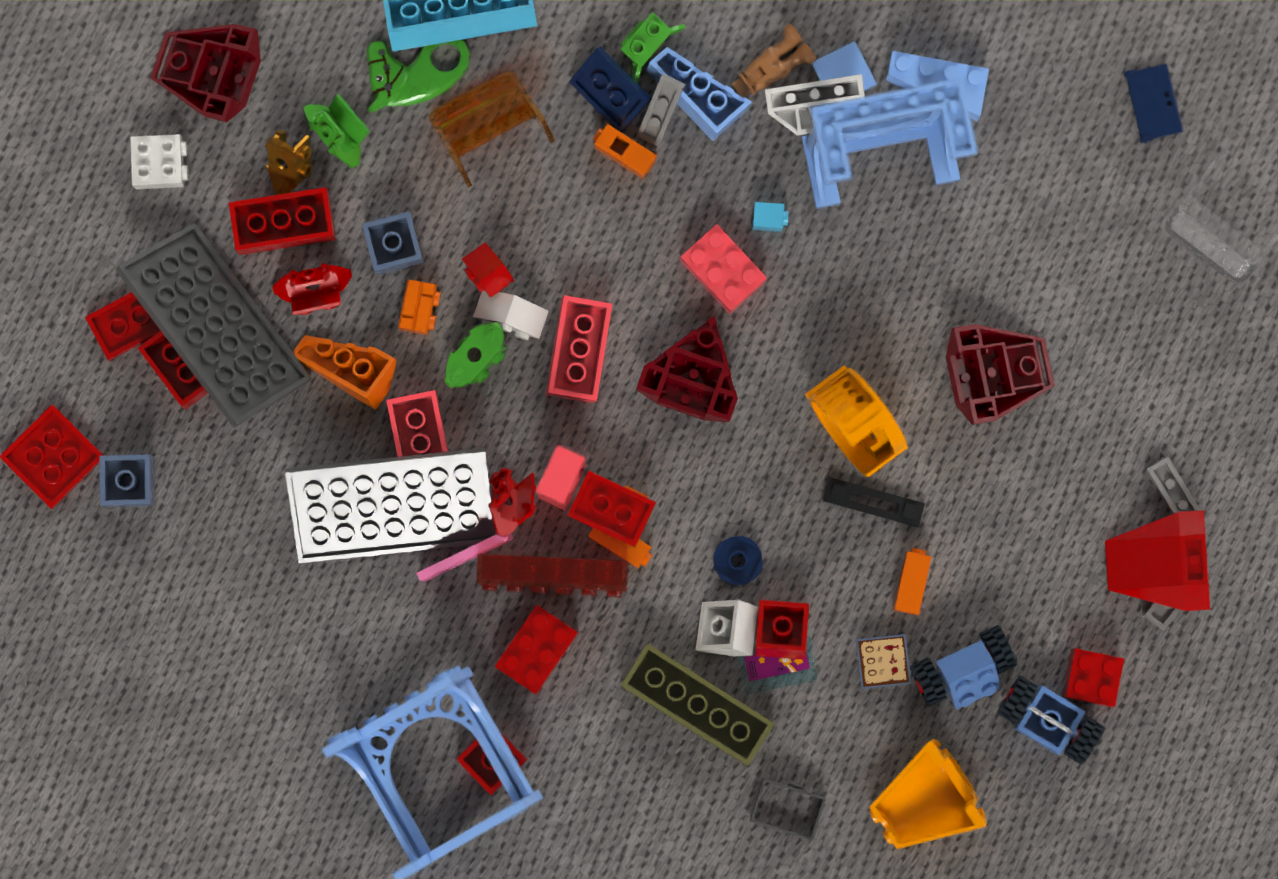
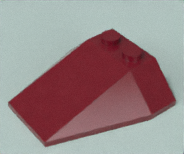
[150,24,261,123]
[946,324,1055,425]

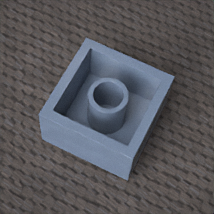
[362,211,424,276]
[100,454,155,508]

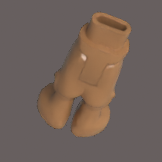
[731,23,817,98]

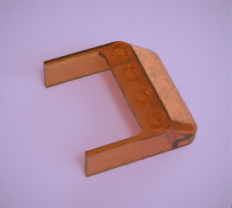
[429,71,555,188]

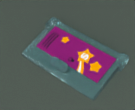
[736,636,817,695]

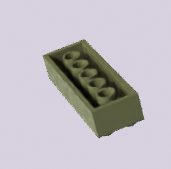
[621,643,775,766]

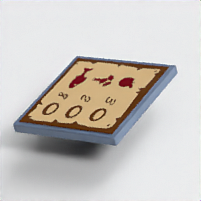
[856,634,911,689]

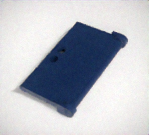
[1124,64,1183,143]

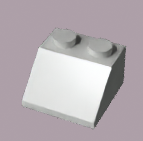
[696,600,758,656]

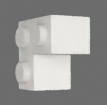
[473,291,549,340]

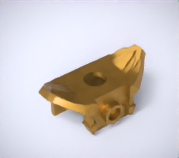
[264,130,313,195]

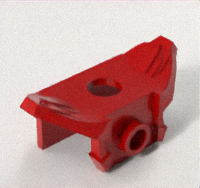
[272,263,352,315]
[488,468,536,538]

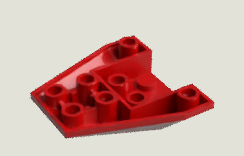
[1105,510,1210,611]

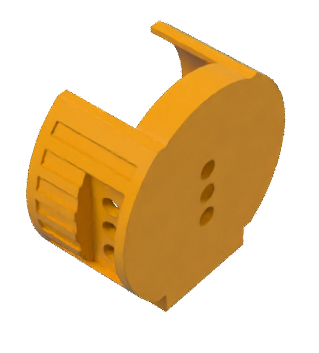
[805,365,908,477]

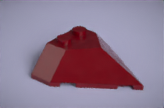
[636,315,738,422]

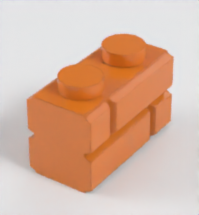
[398,279,441,335]

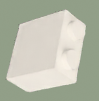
[130,134,189,189]

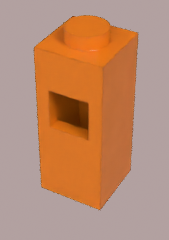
[593,124,657,180]
[588,528,653,569]
[893,548,932,616]

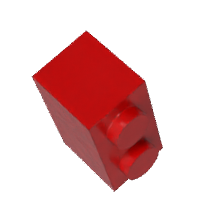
[462,242,515,298]

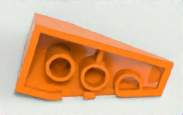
[292,335,397,410]

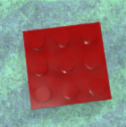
[0,404,104,509]

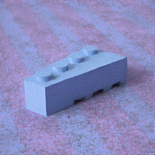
[646,47,752,141]
[886,51,989,121]

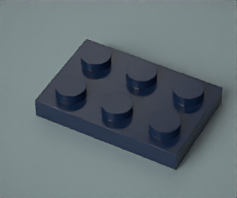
[569,46,652,133]

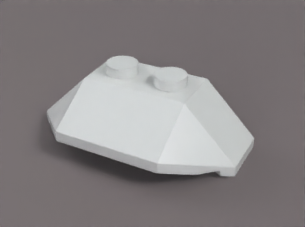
[765,74,865,136]

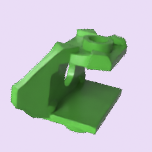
[620,12,685,84]
[303,94,370,168]
[444,322,508,388]

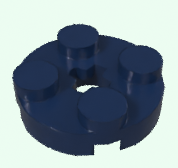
[713,536,763,586]

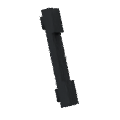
[823,477,925,527]

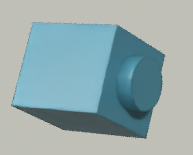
[752,202,788,232]

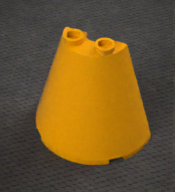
[869,739,987,849]

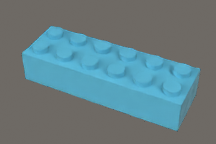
[383,0,537,52]

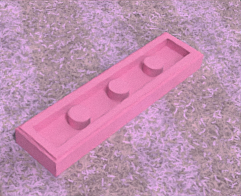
[417,534,513,581]

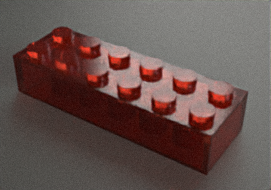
[476,554,628,598]

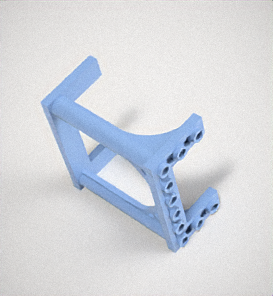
[801,78,978,209]
[322,666,543,879]

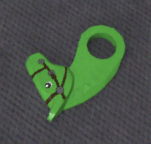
[367,40,470,113]

